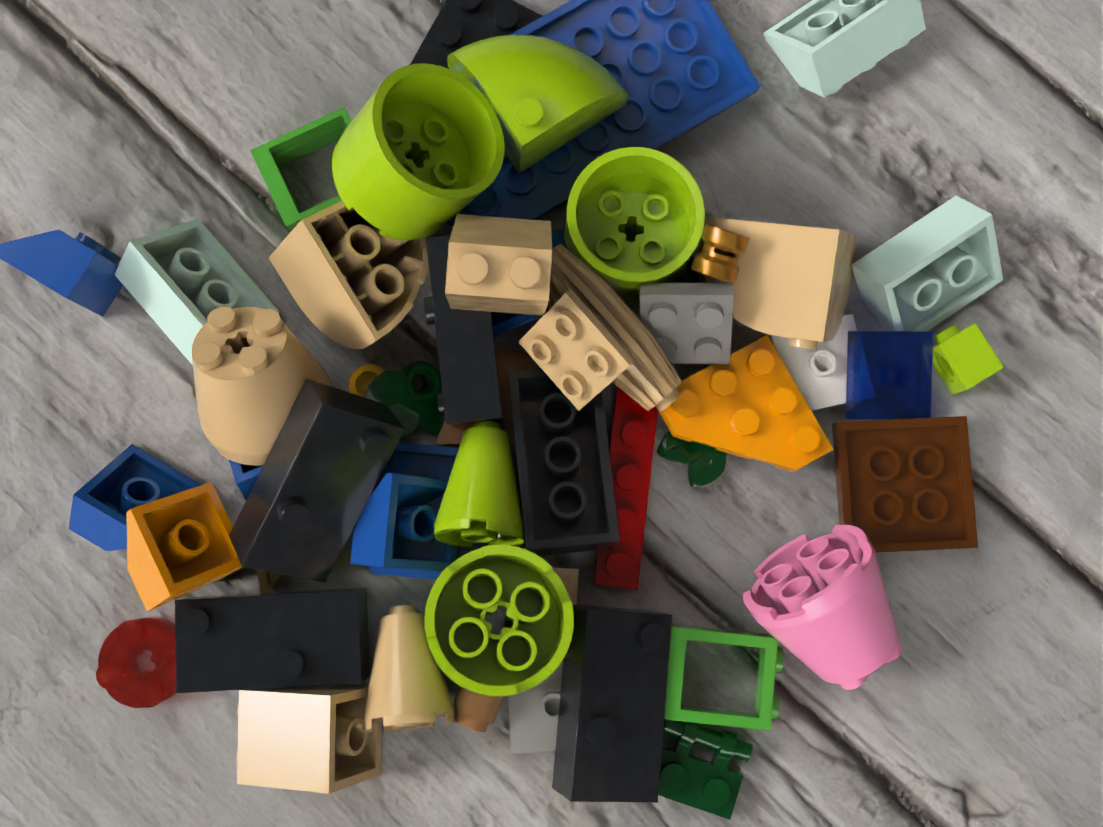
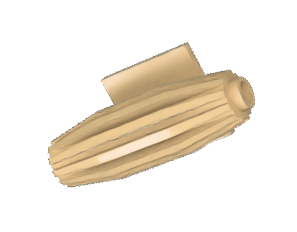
[519,244,682,412]

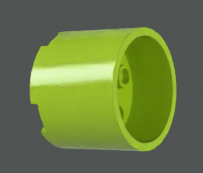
[332,63,505,240]
[565,147,705,305]
[424,545,574,696]

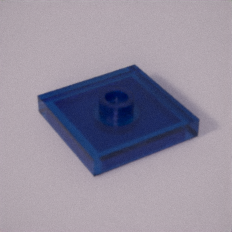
[846,331,933,420]

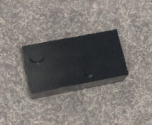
[424,235,503,425]
[508,368,620,556]
[229,379,405,583]
[175,587,370,693]
[552,604,672,803]

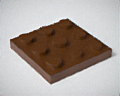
[832,416,978,553]

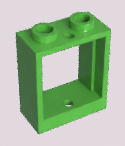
[250,107,351,232]
[664,624,784,731]

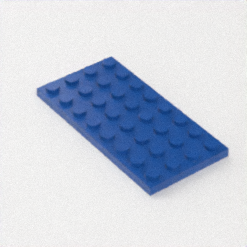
[447,0,760,230]

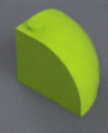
[447,35,628,173]

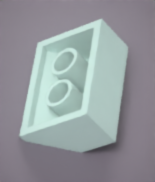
[763,0,926,98]
[852,195,1003,349]
[115,219,280,365]

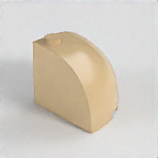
[268,201,429,349]
[700,217,859,349]

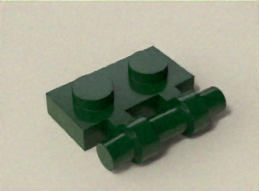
[658,720,753,820]

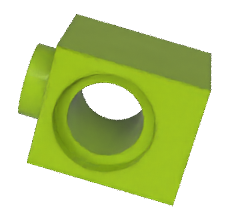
[924,323,1004,395]

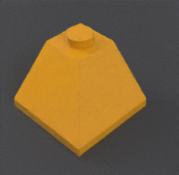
[127,482,244,611]

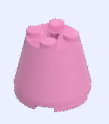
[743,525,903,690]

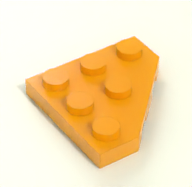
[656,335,834,472]

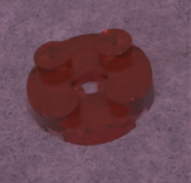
[96,616,178,708]

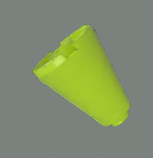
[434,421,525,548]

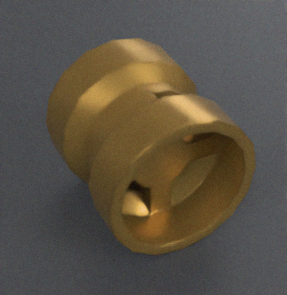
[691,224,750,283]

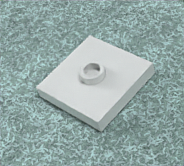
[767,314,873,411]

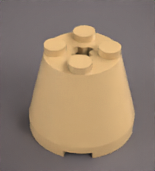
[192,306,333,466]

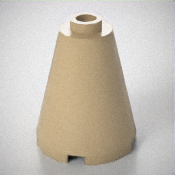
[363,605,455,732]

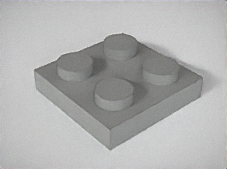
[640,283,734,364]

